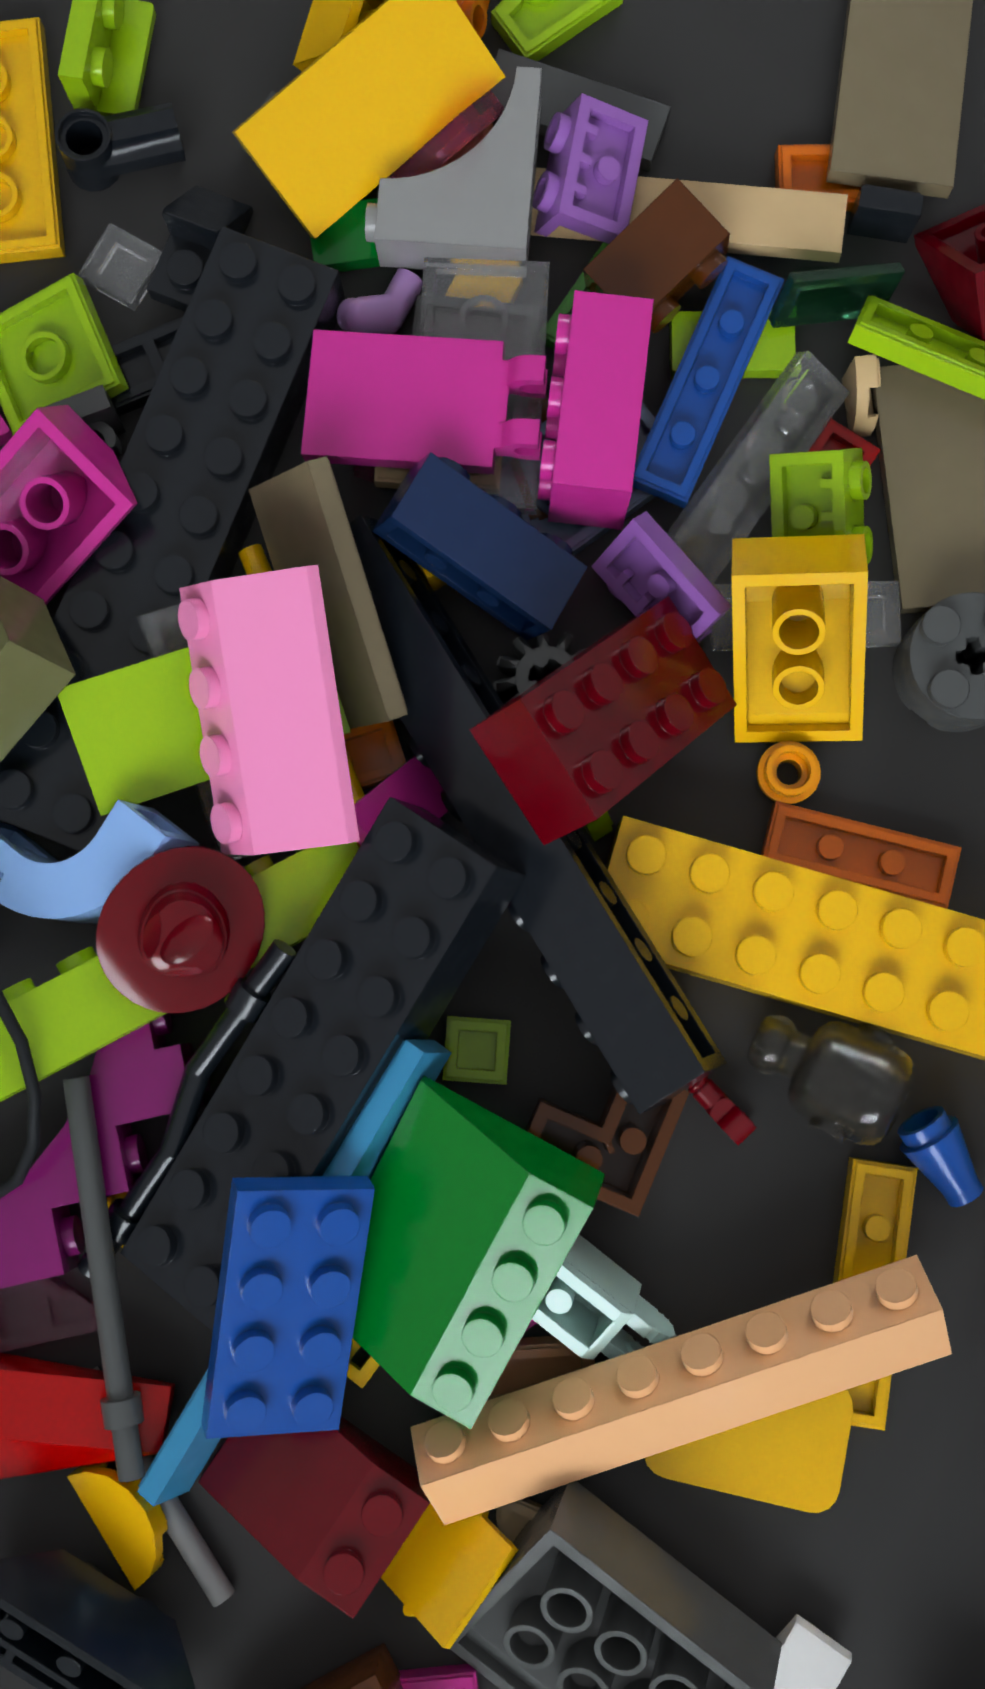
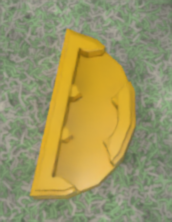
[67,1462,168,1591]

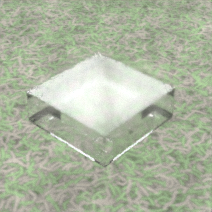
[78,223,162,311]

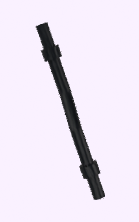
[77,939,296,1278]

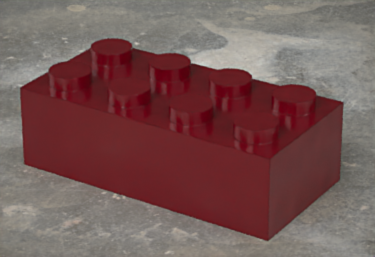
[469,596,737,845]

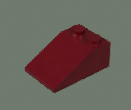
[198,1417,430,1619]

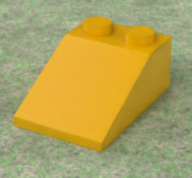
[731,534,868,743]

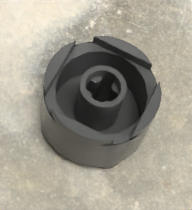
[892,592,985,732]

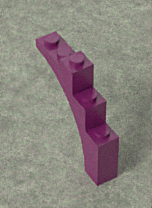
[0,1013,210,1289]

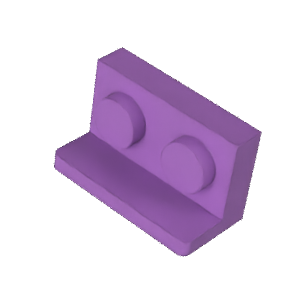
[532,93,649,244]
[591,511,732,643]

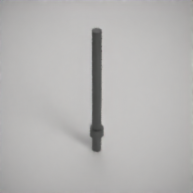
[63,1075,145,1482]

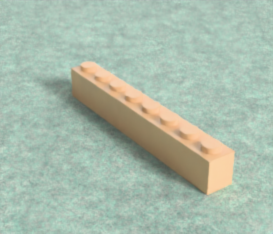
[410,1255,952,1525]

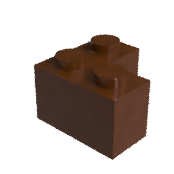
[526,1086,690,1217]

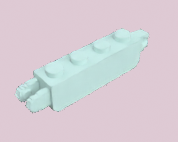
[532,1234,677,1360]

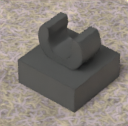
[45,385,126,457]

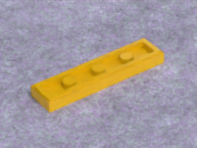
[833,1157,918,1431]

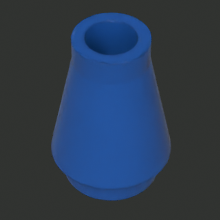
[897,1106,984,1207]

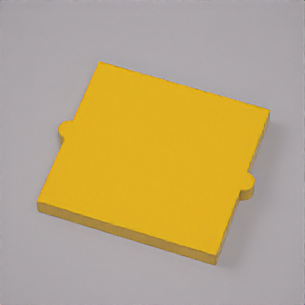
[381,1503,519,1649]

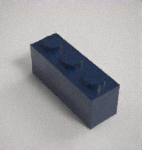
[372,452,588,640]

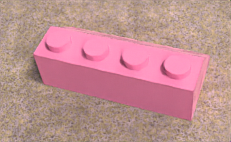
[178,565,360,855]

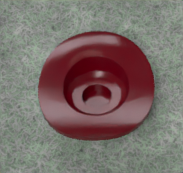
[96,846,265,1013]

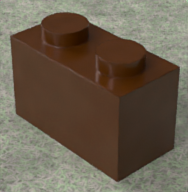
[583,178,730,334]

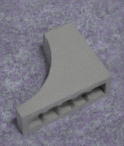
[365,66,542,277]

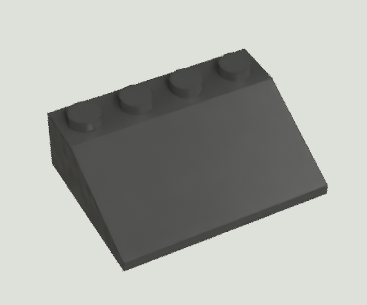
[450,1481,782,1689]

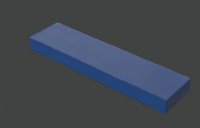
[633,256,785,509]

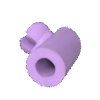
[336,268,424,334]

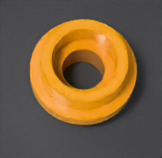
[756,741,821,804]

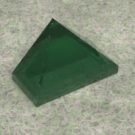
[768,262,905,328]

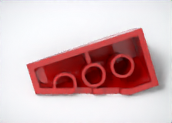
[0,1353,175,1479]

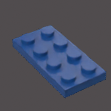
[201,1176,375,1439]

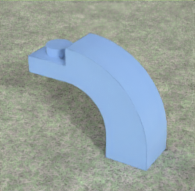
[0,799,200,923]

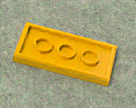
[232,0,506,239]
[0,17,66,264]

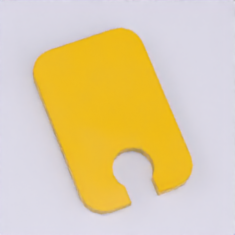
[645,1389,853,1513]

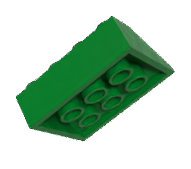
[353,1076,606,1429]

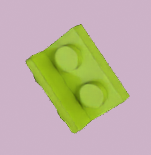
[58,0,156,116]
[769,448,873,564]

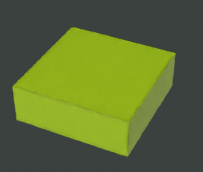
[443,1016,511,1085]

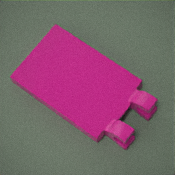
[301,330,548,475]

